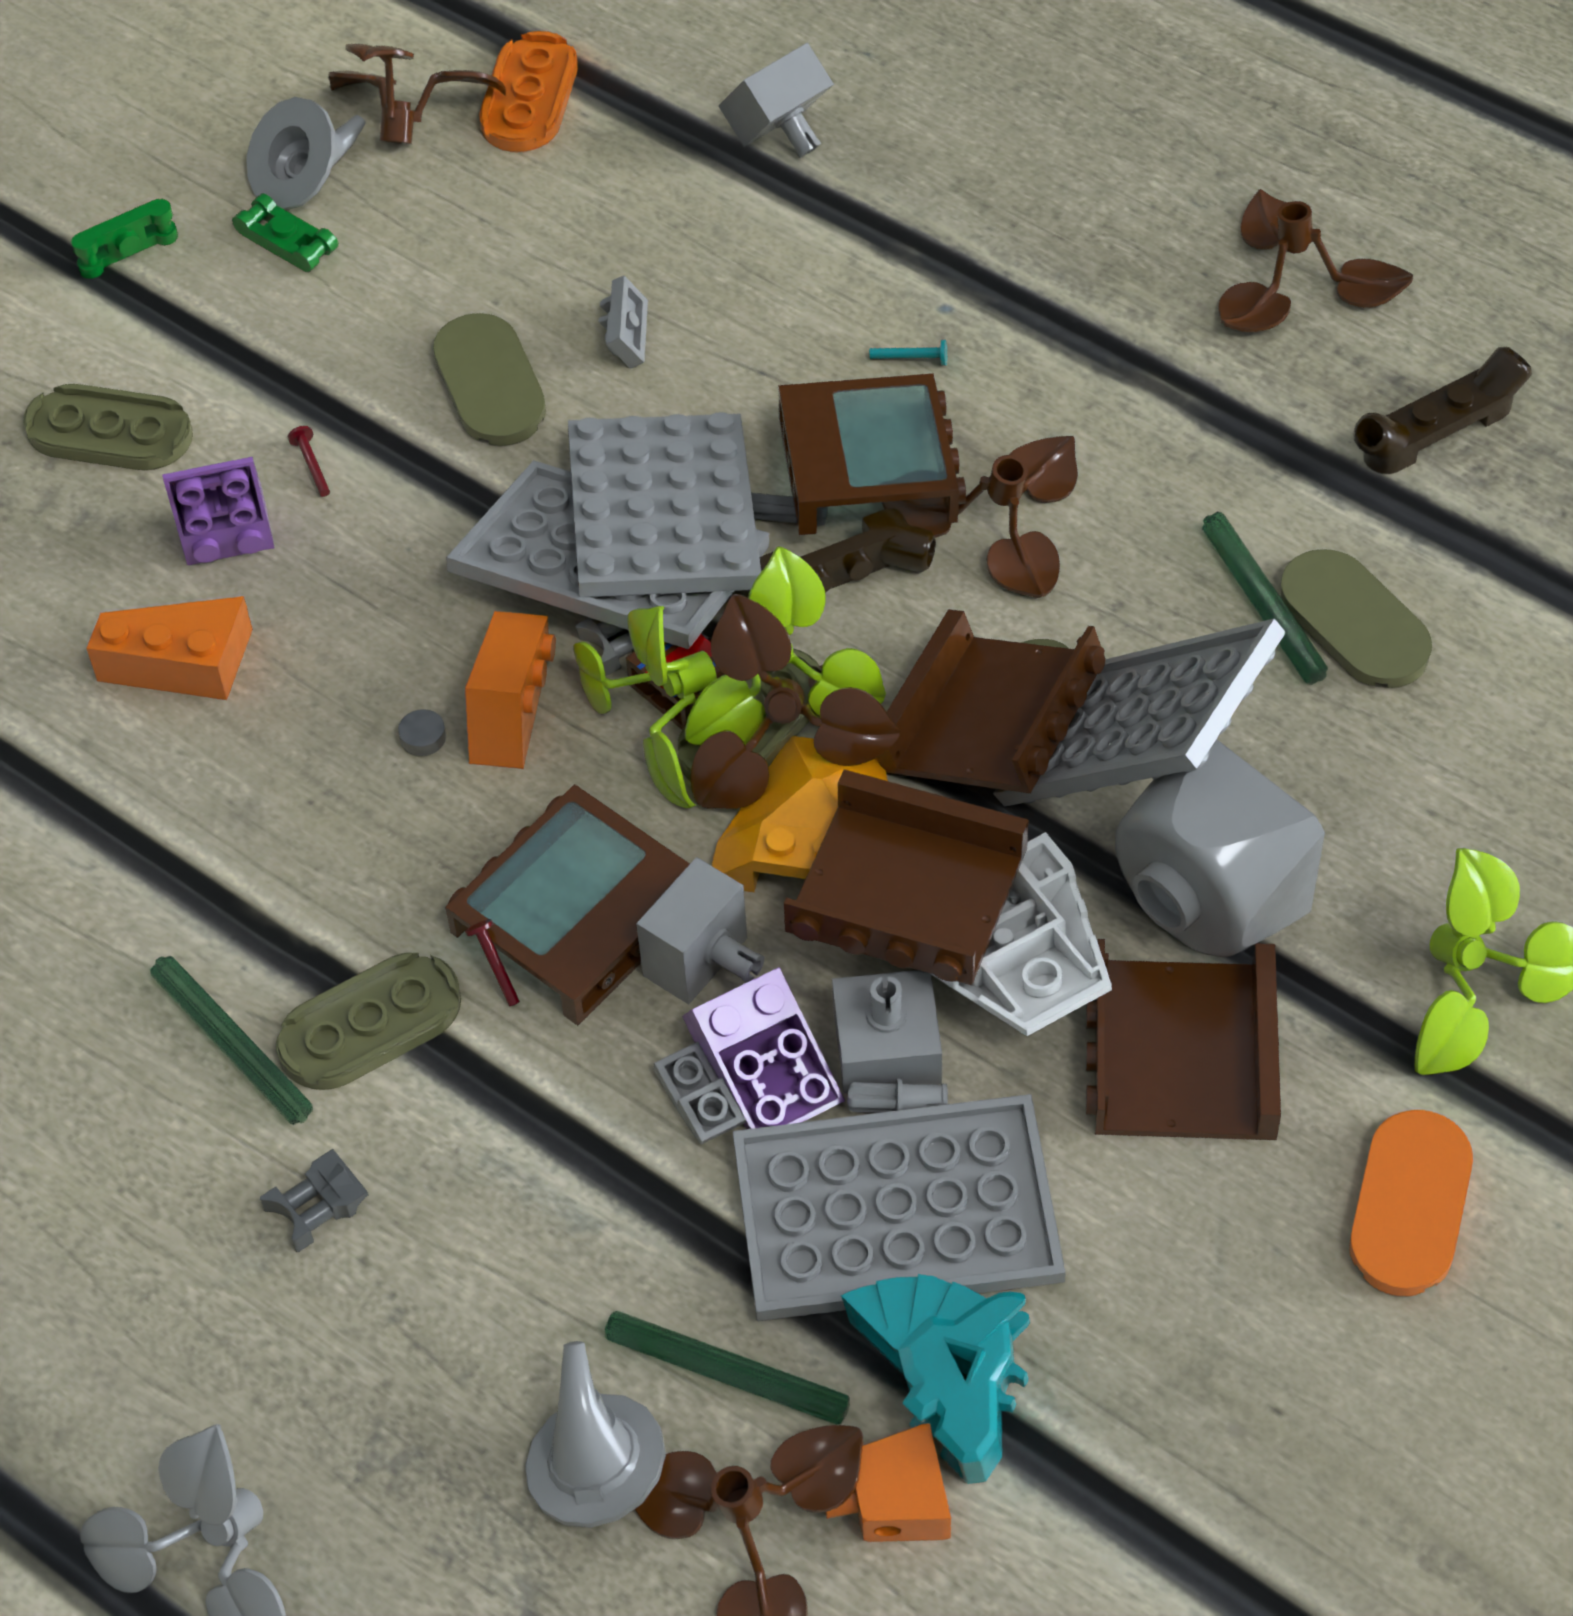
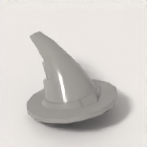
[247,97,366,211]
[525,1341,666,1528]

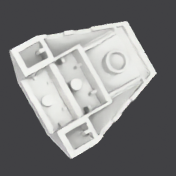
[929,832,1112,1036]

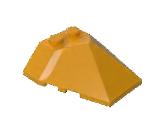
[711,736,888,893]

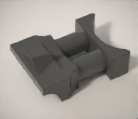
[260,1149,369,1252]

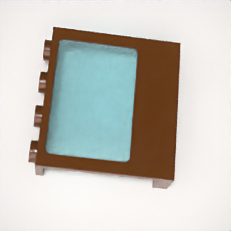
[778,373,966,535]
[445,784,690,1026]

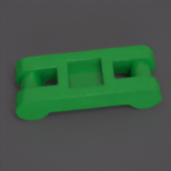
[232,193,339,272]
[71,199,178,279]

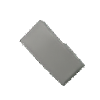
[653,1042,746,1145]

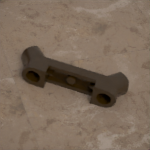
[1353,347,1532,474]
[747,508,936,598]

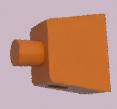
[825,1423,951,1542]

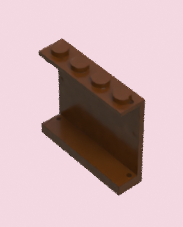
[877,609,1106,794]
[784,769,1029,985]
[1086,939,1281,1140]

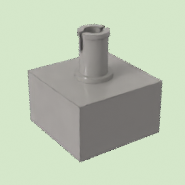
[718,42,834,158]
[636,857,764,1005]
[832,970,942,1094]

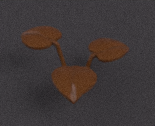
[328,44,506,144]
[1218,189,1413,332]
[882,436,1078,598]
[691,594,900,809]
[635,1425,863,1616]

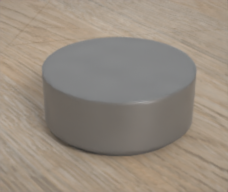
[398,709,446,756]

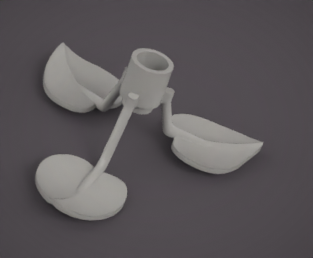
[80,1424,286,1616]

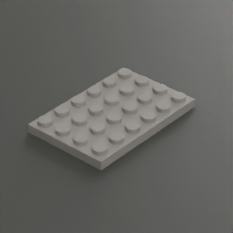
[568,412,761,597]
[446,460,769,649]
[993,618,1286,807]
[733,1094,1066,1321]

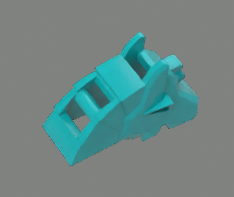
[841,1274,1030,1484]

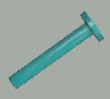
[869,340,948,366]

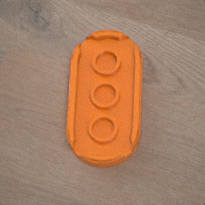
[479,31,578,152]
[1349,1110,1473,1296]

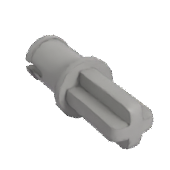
[847,1078,948,1113]

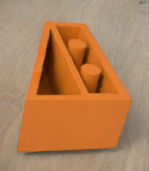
[86,596,253,700]
[465,611,556,769]

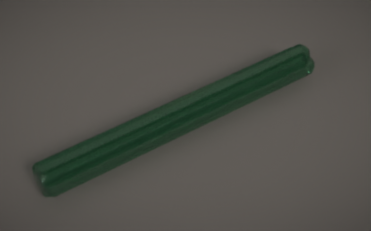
[1202,511,1328,685]
[150,956,313,1125]
[604,1311,850,1424]

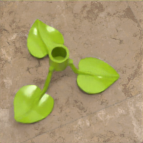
[685,546,886,746]
[573,606,717,808]
[1415,848,1573,1075]

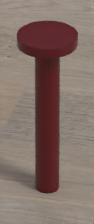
[287,426,330,497]
[465,919,520,1006]

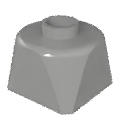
[1115,739,1325,957]

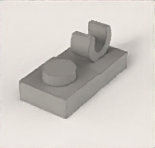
[599,275,648,369]

